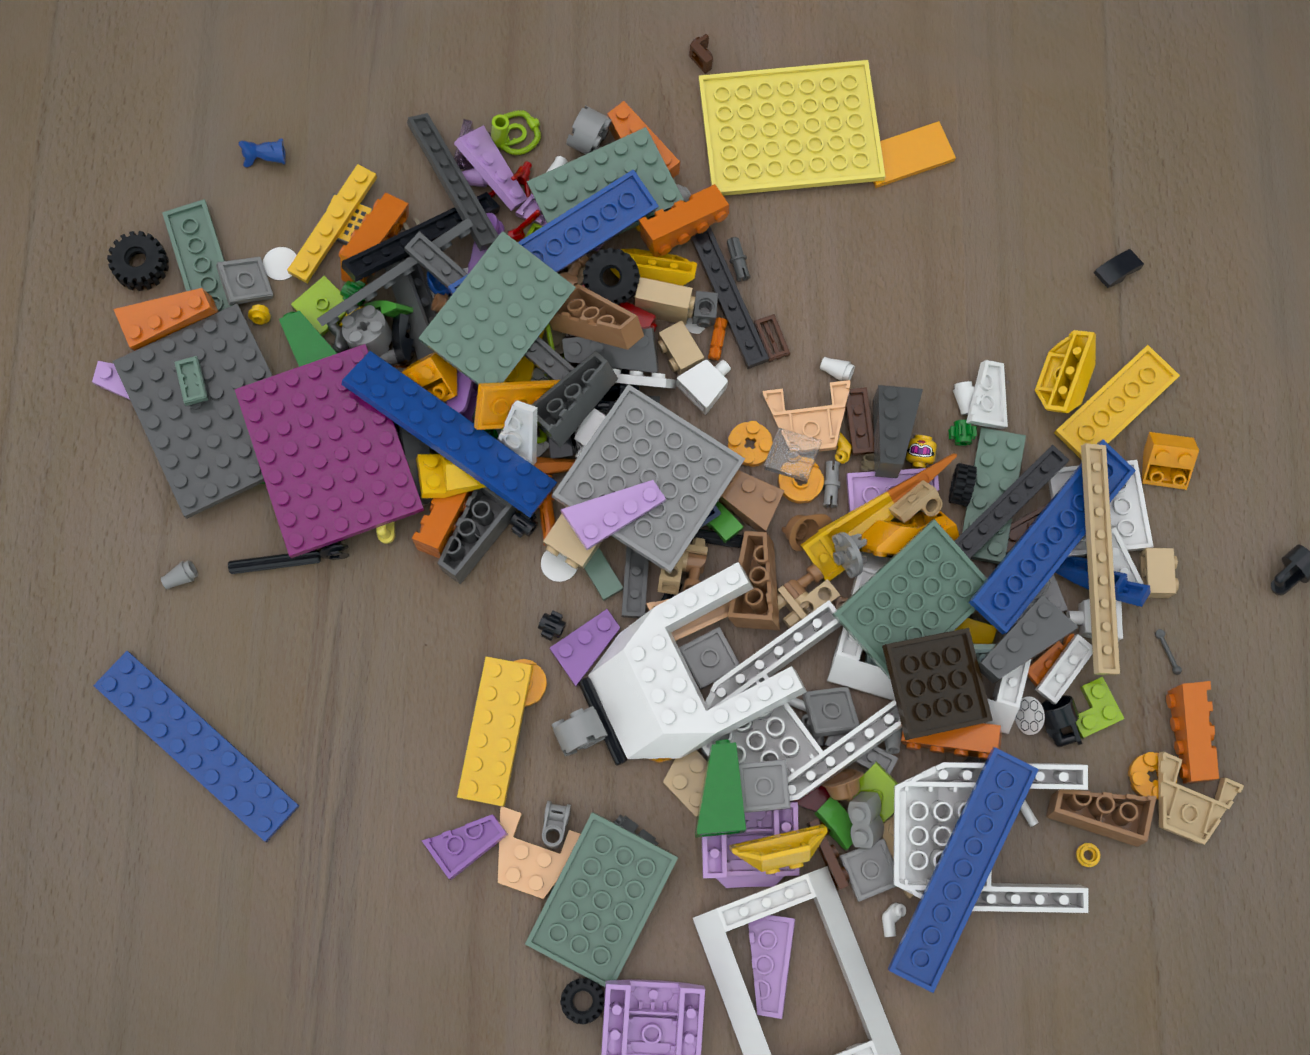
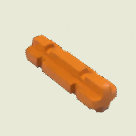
[708,317,727,361]

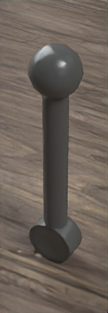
[1155,629,1182,675]

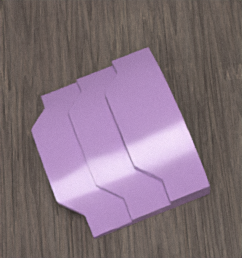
[702,801,800,888]
[601,980,705,1055]

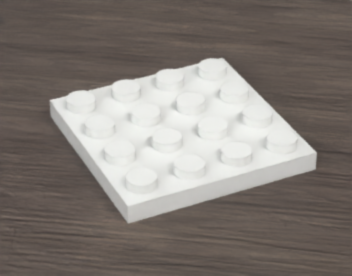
[1048,460,1154,557]

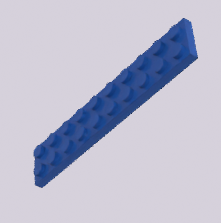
[447,169,659,295]
[341,351,557,517]
[968,440,1136,635]
[93,651,300,842]
[888,747,1039,993]

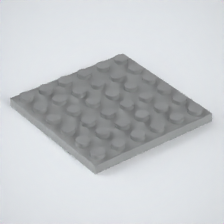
[552,384,745,573]

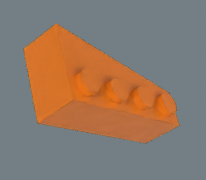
[607,101,680,178]
[639,184,729,257]
[339,192,409,286]
[113,288,219,351]
[412,490,474,558]
[1166,681,1219,784]
[901,723,1002,760]

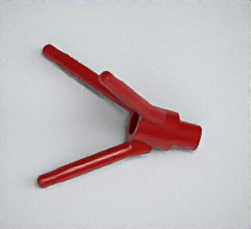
[488,161,532,198]
[507,210,541,242]

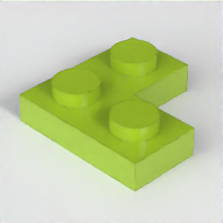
[1075,677,1125,739]

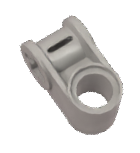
[542,801,571,849]

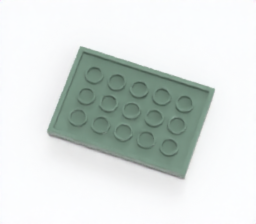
[527,127,684,236]
[418,231,576,385]
[832,519,987,679]
[525,812,678,987]

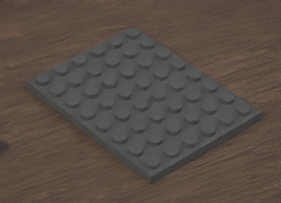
[112,304,273,519]

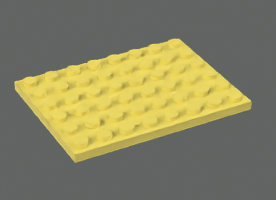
[698,60,885,196]

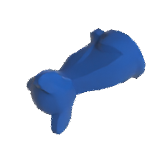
[239,138,286,167]

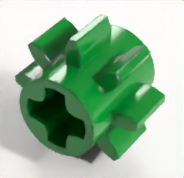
[340,280,366,306]
[948,420,977,446]

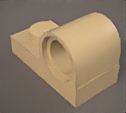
[888,480,942,523]

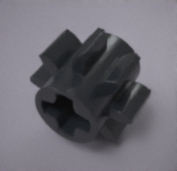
[510,510,538,538]
[538,610,566,641]

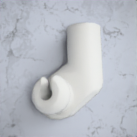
[882,903,906,937]

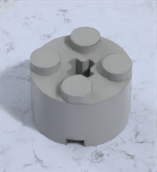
[566,105,612,155]
[342,305,393,357]
[551,706,608,756]

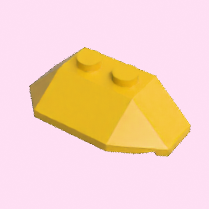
[610,248,697,286]
[1035,330,1096,413]
[729,824,828,874]

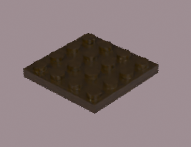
[882,628,993,740]

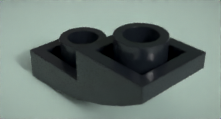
[1094,249,1144,288]
[392,313,415,365]

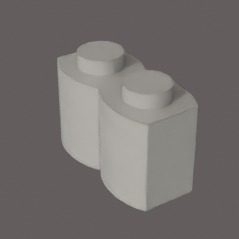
[848,791,884,848]

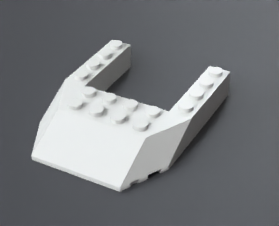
[588,562,807,759]
[702,600,902,801]
[893,762,1088,913]

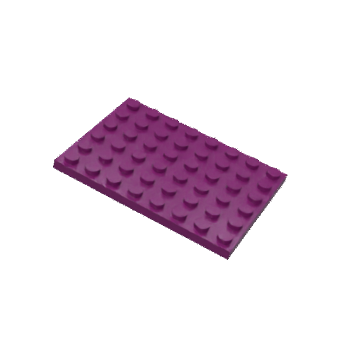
[235,344,425,558]

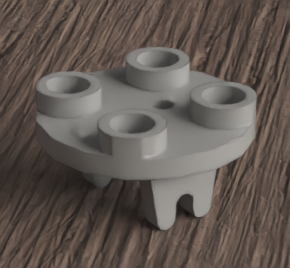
[832,532,867,578]

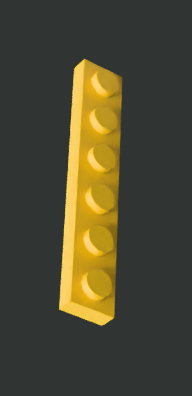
[287,164,377,284]

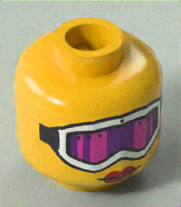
[906,435,937,469]

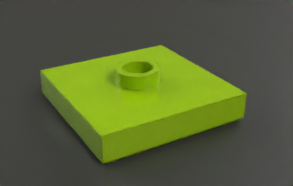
[291,276,347,336]
[849,762,898,823]

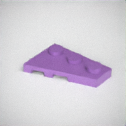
[550,609,620,687]
[422,814,508,880]

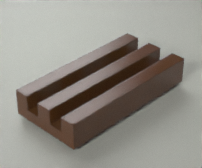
[753,314,790,363]

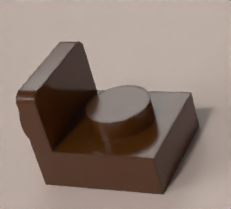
[689,34,713,74]

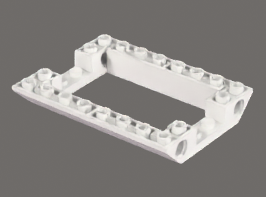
[827,552,1033,734]
[693,866,901,1055]

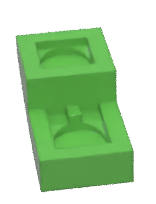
[365,300,413,318]
[706,502,743,543]
[814,797,853,851]

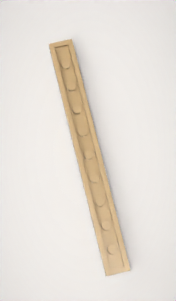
[1081,443,1120,675]

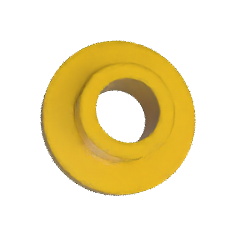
[248,304,271,325]
[1076,843,1101,867]

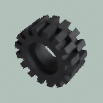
[948,463,977,506]
[560,978,604,1024]

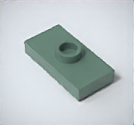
[174,356,208,406]

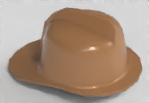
[782,514,833,551]
[822,769,864,802]

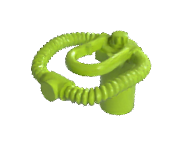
[491,110,541,156]

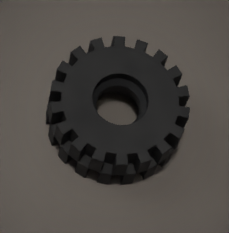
[107,231,169,291]
[583,248,640,305]

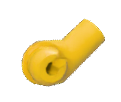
[835,432,852,464]

